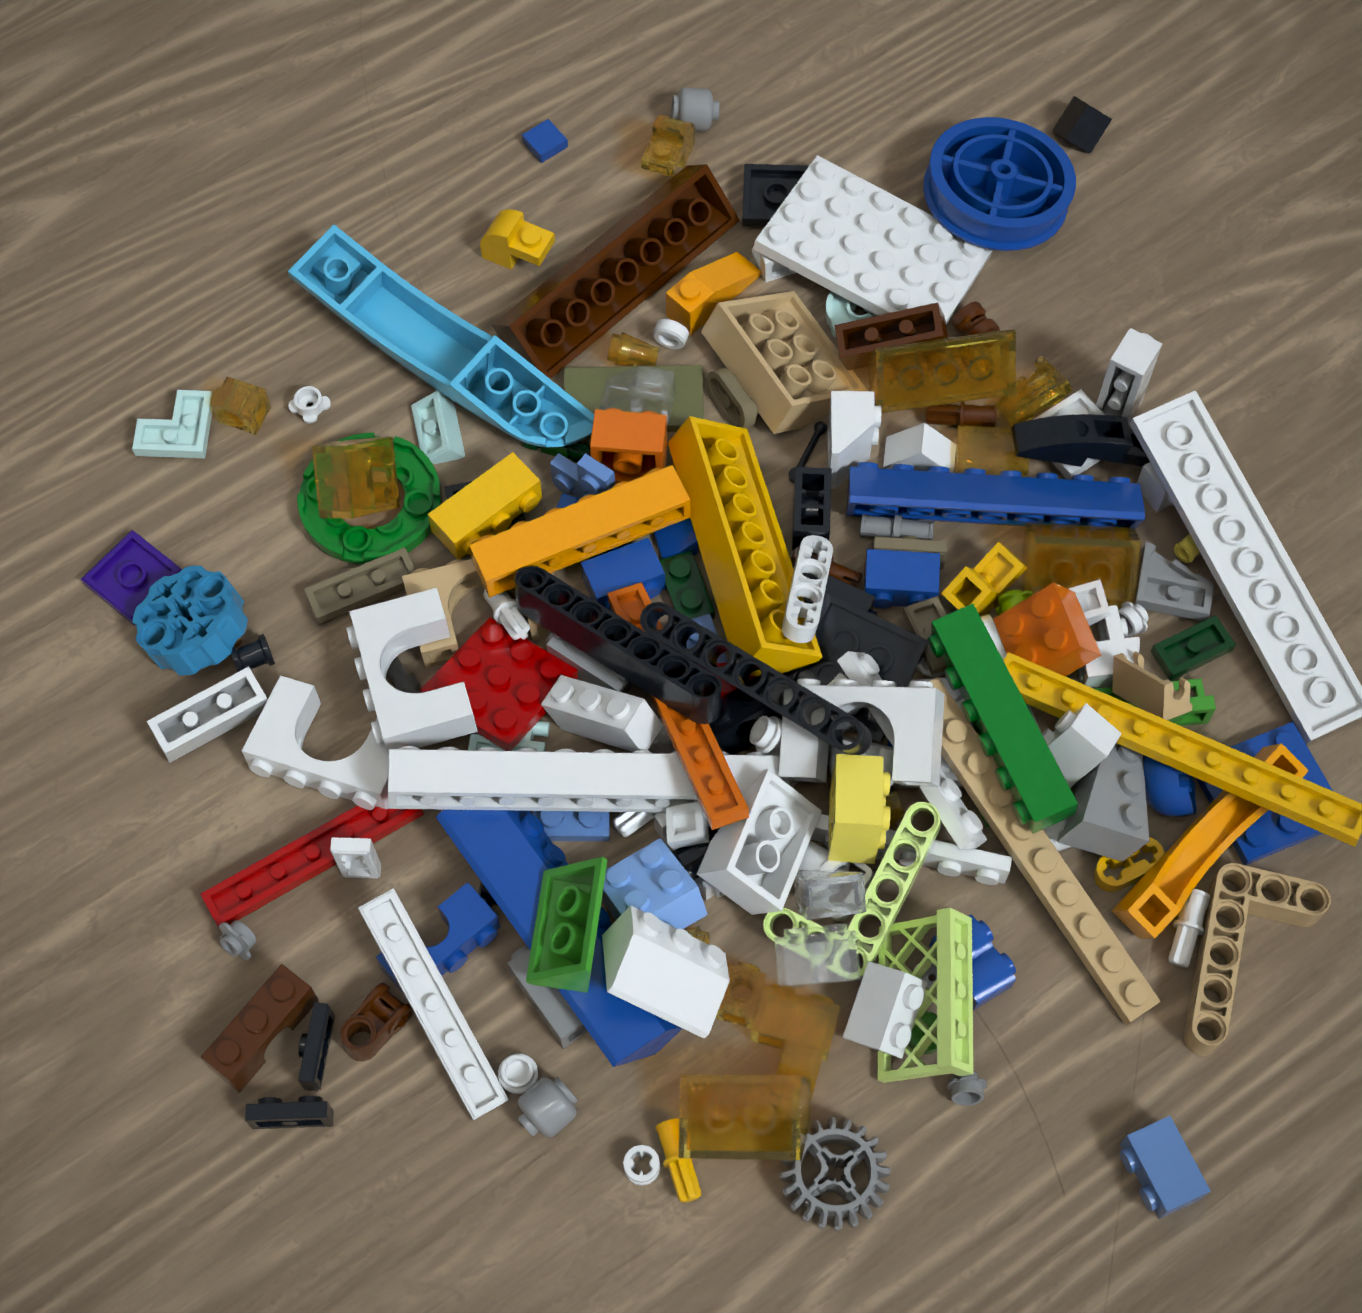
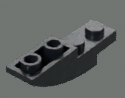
[1011,414,1150,467]

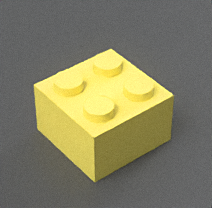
[828,754,890,864]

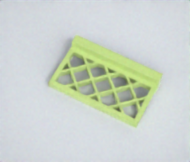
[877,908,973,1083]

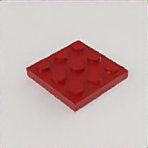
[420,617,578,751]

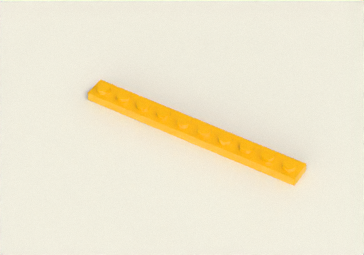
[1003,652,1362,847]

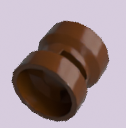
[952,301,1000,350]

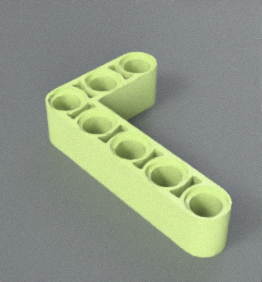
[763,802,941,981]

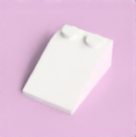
[697,769,822,915]

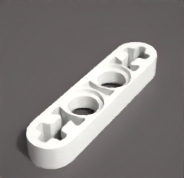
[782,535,833,643]

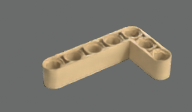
[1184,863,1331,1056]

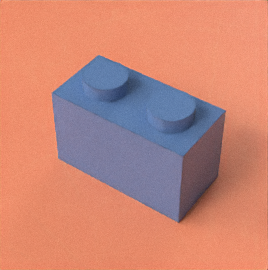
[1120,1116,1211,1219]

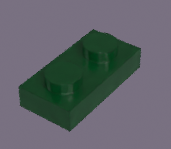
[659,550,715,619]
[1150,615,1236,681]

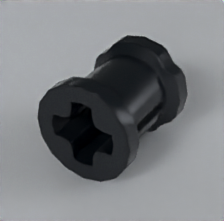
[231,634,275,672]

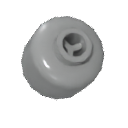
[671,87,719,131]
[518,1076,578,1138]

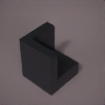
[1053,96,1112,153]

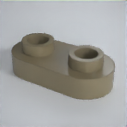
[706,368,758,428]

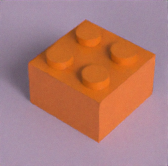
[590,408,668,484]
[993,582,1102,676]

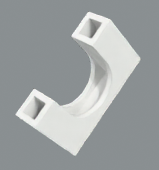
[346,588,478,756]
[242,675,389,810]
[778,679,945,787]

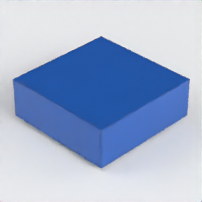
[522,119,568,163]

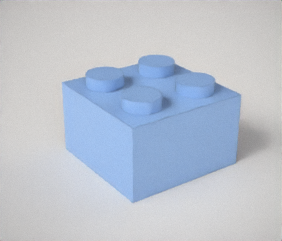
[602,838,708,929]

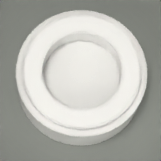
[653,319,689,349]

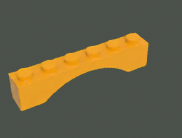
[1112,743,1309,939]

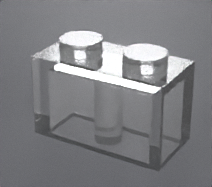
[774,924,862,987]

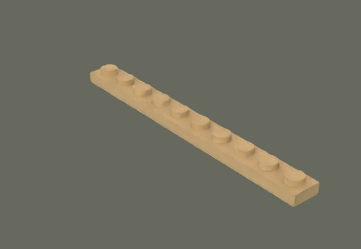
[930,677,1161,1025]

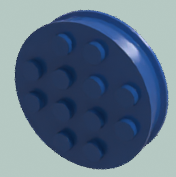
[923,117,1076,251]

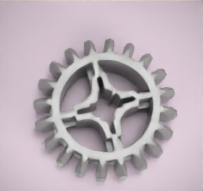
[779,1117,891,1231]

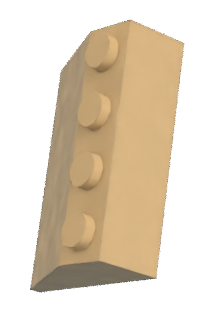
[701,291,868,434]

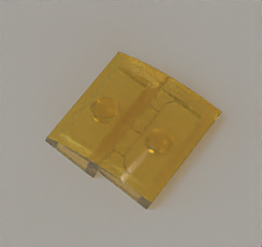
[955,426,1029,477]

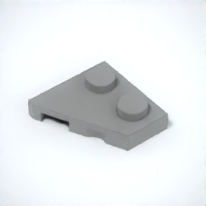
[1134,542,1214,621]

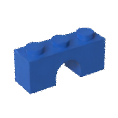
[376,882,501,996]

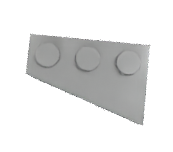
[1057,743,1149,862]

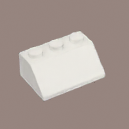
[602,905,730,1039]

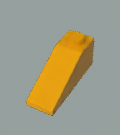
[666,252,762,336]

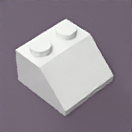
[827,391,881,489]

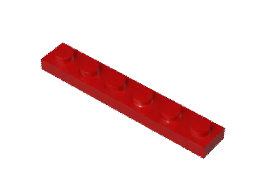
[200,806,424,929]

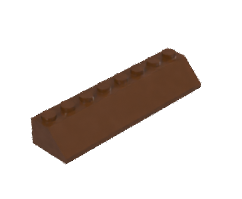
[492,164,740,379]

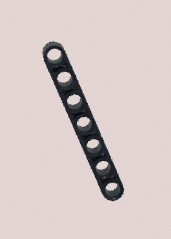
[514,566,722,724]
[640,602,872,755]

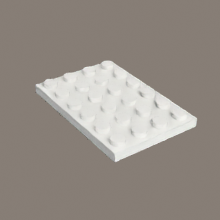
[753,155,993,325]

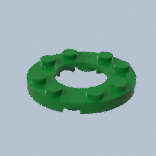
[297,433,442,564]

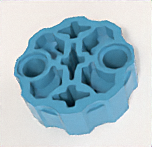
[132,566,248,675]

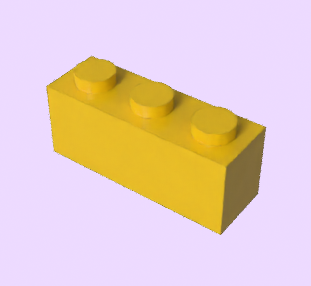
[428,452,542,559]

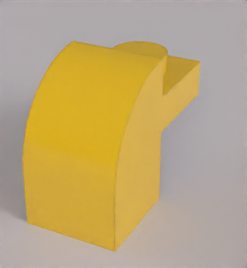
[480,209,555,270]
[941,542,1028,616]

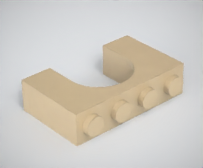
[402,559,554,668]

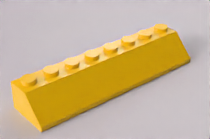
[668,416,822,676]

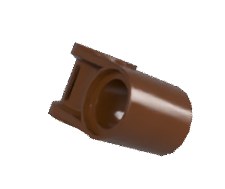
[340,982,413,1062]

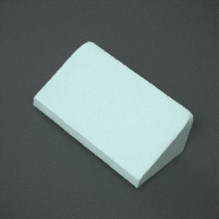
[411,390,465,464]

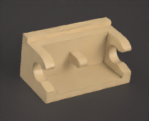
[1112,651,1192,720]

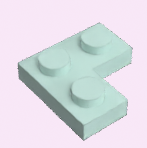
[132,390,215,459]

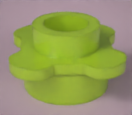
[995,589,1033,615]

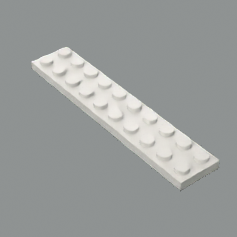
[1129,390,1362,744]

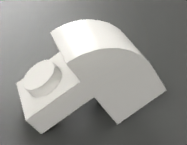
[1077,605,1140,689]

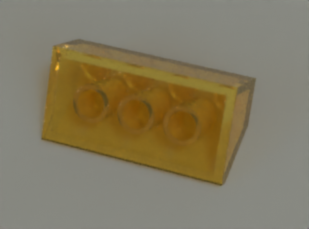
[868,329,1016,413]

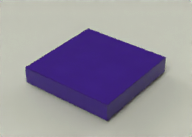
[81,530,182,626]

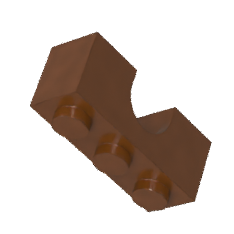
[201,964,319,1093]

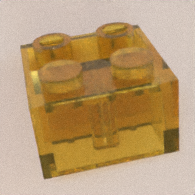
[312,436,400,519]

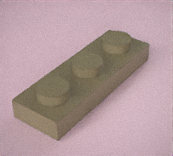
[304,547,415,624]

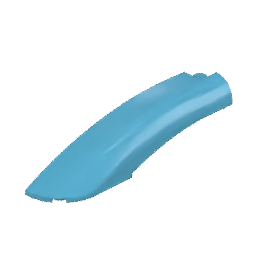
[288,224,594,447]

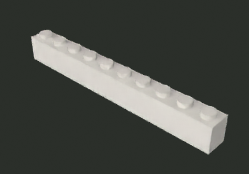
[388,746,780,813]

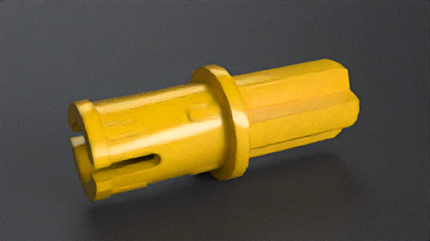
[655,1118,701,1203]

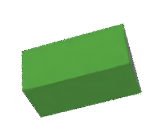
[526,857,608,993]

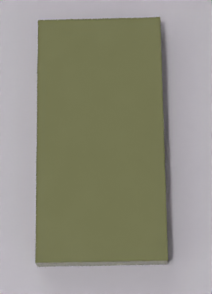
[564,365,704,432]

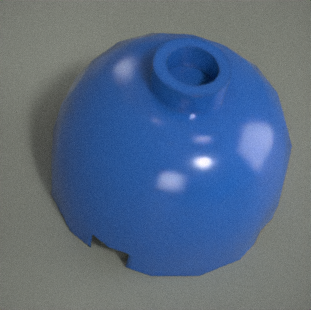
[1143,756,1197,817]

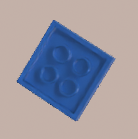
[1196,722,1333,865]

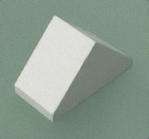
[883,423,956,473]

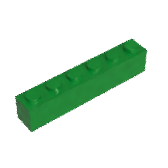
[928,604,1078,834]

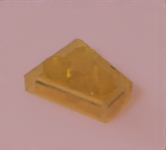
[995,356,1073,428]

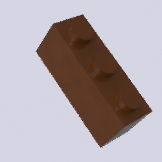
[835,302,950,371]

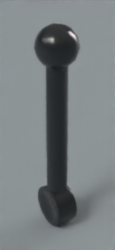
[788,421,827,483]

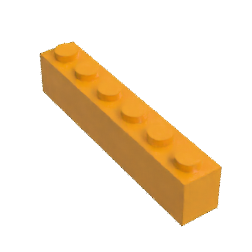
[469,465,691,598]

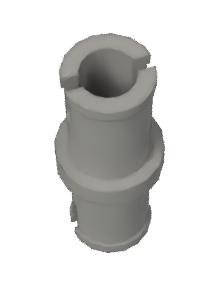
[860,514,935,540]

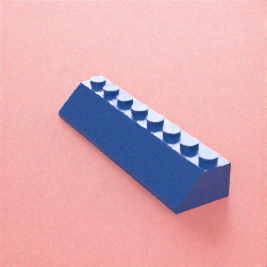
[846,462,1145,533]
[436,810,683,1067]

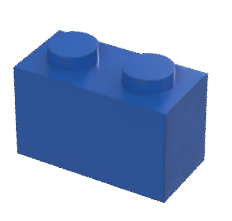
[581,538,666,611]
[863,549,940,609]

